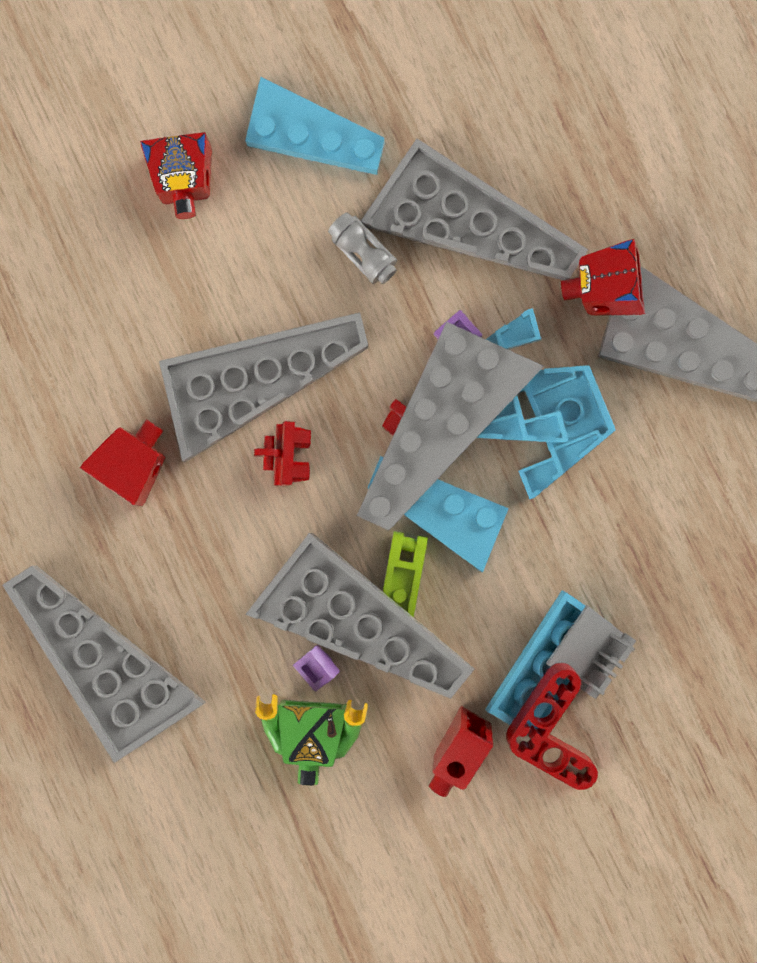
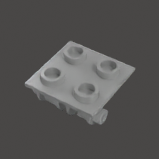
[546,605,636,699]

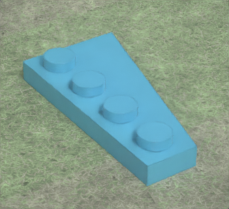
[245,77,385,175]
[368,456,509,573]

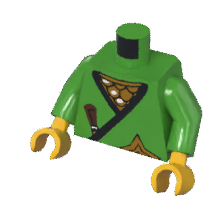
[255,694,368,786]

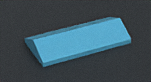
[485,590,585,736]

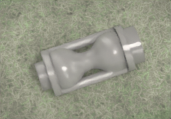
[328,213,397,284]

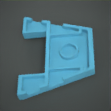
[477,308,569,443]
[518,365,616,499]

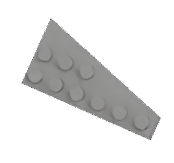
[361,139,588,280]
[598,266,757,402]
[159,312,368,462]
[357,322,544,530]
[246,533,475,699]
[2,565,205,763]

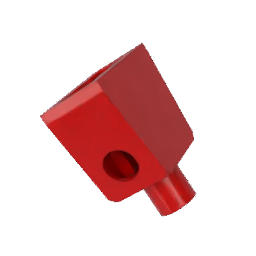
[79,419,166,507]
[429,706,493,797]

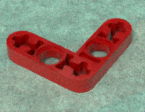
[506,663,598,790]

